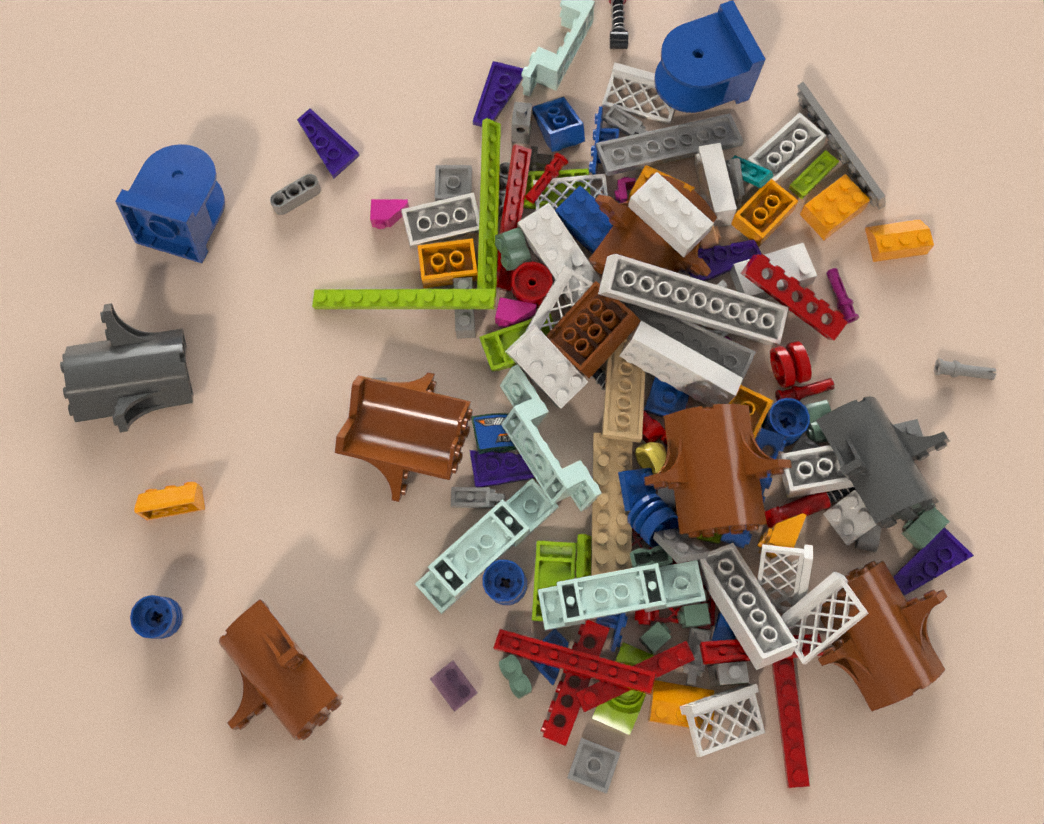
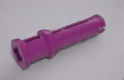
[826,268,859,324]

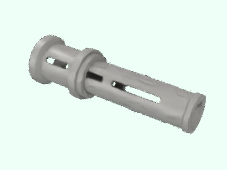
[934,358,996,380]

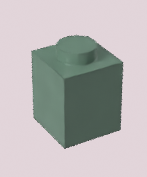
[677,603,711,629]
[639,622,672,655]

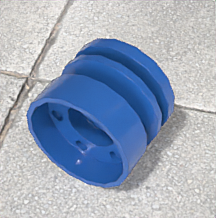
[762,398,810,447]
[627,494,679,548]
[482,560,528,605]
[130,595,183,639]

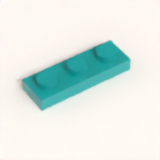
[731,155,774,188]

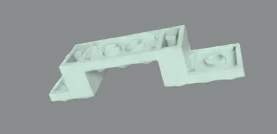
[521,0,595,97]
[500,365,602,512]
[415,479,559,614]
[538,560,706,631]

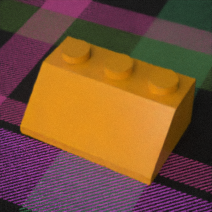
[865,220,934,262]
[134,482,205,520]
[757,513,806,562]
[648,680,715,732]

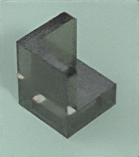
[529,146,552,171]

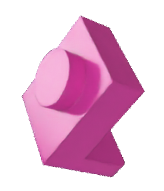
[614,177,636,203]

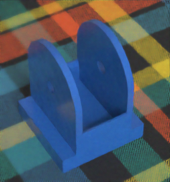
[654,0,766,113]
[115,144,225,263]

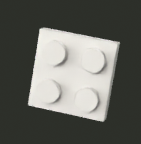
[823,490,877,546]

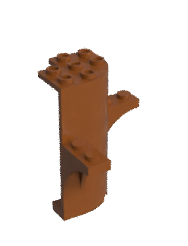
[589,174,717,277]
[335,372,473,502]
[644,404,792,538]
[818,560,948,711]
[219,599,343,741]

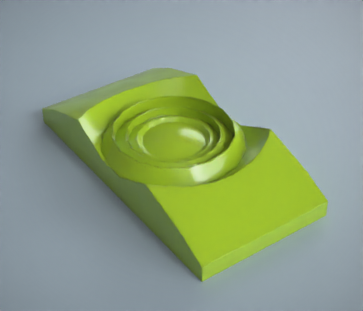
[523,169,591,209]
[479,314,555,372]
[532,541,576,622]
[592,642,654,735]

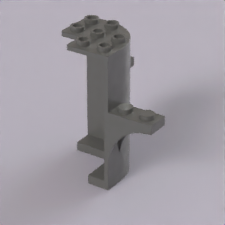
[60,303,194,433]
[816,396,950,529]

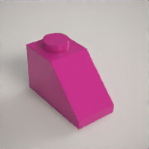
[370,199,409,229]
[495,297,537,328]

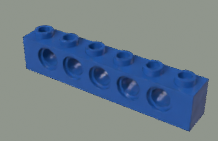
[720,428,786,549]

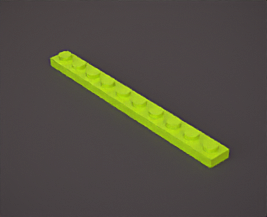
[477,118,501,290]
[312,289,497,309]

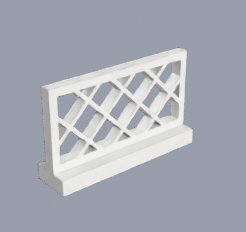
[602,62,675,125]
[533,174,608,211]
[525,266,593,332]
[757,544,813,614]
[781,572,869,665]
[680,684,765,757]

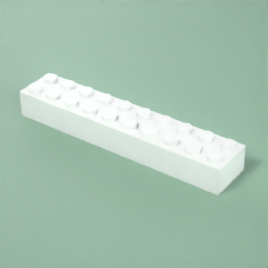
[598,254,789,345]

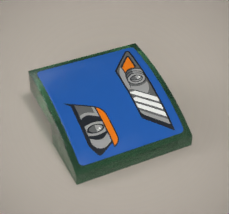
[471,413,517,454]

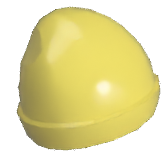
[635,442,667,475]

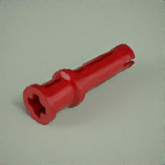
[525,153,568,204]
[775,378,835,401]

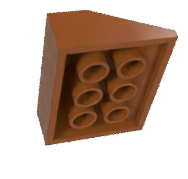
[546,281,641,379]

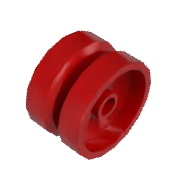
[511,261,553,308]
[770,341,812,388]

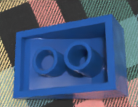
[533,97,585,152]

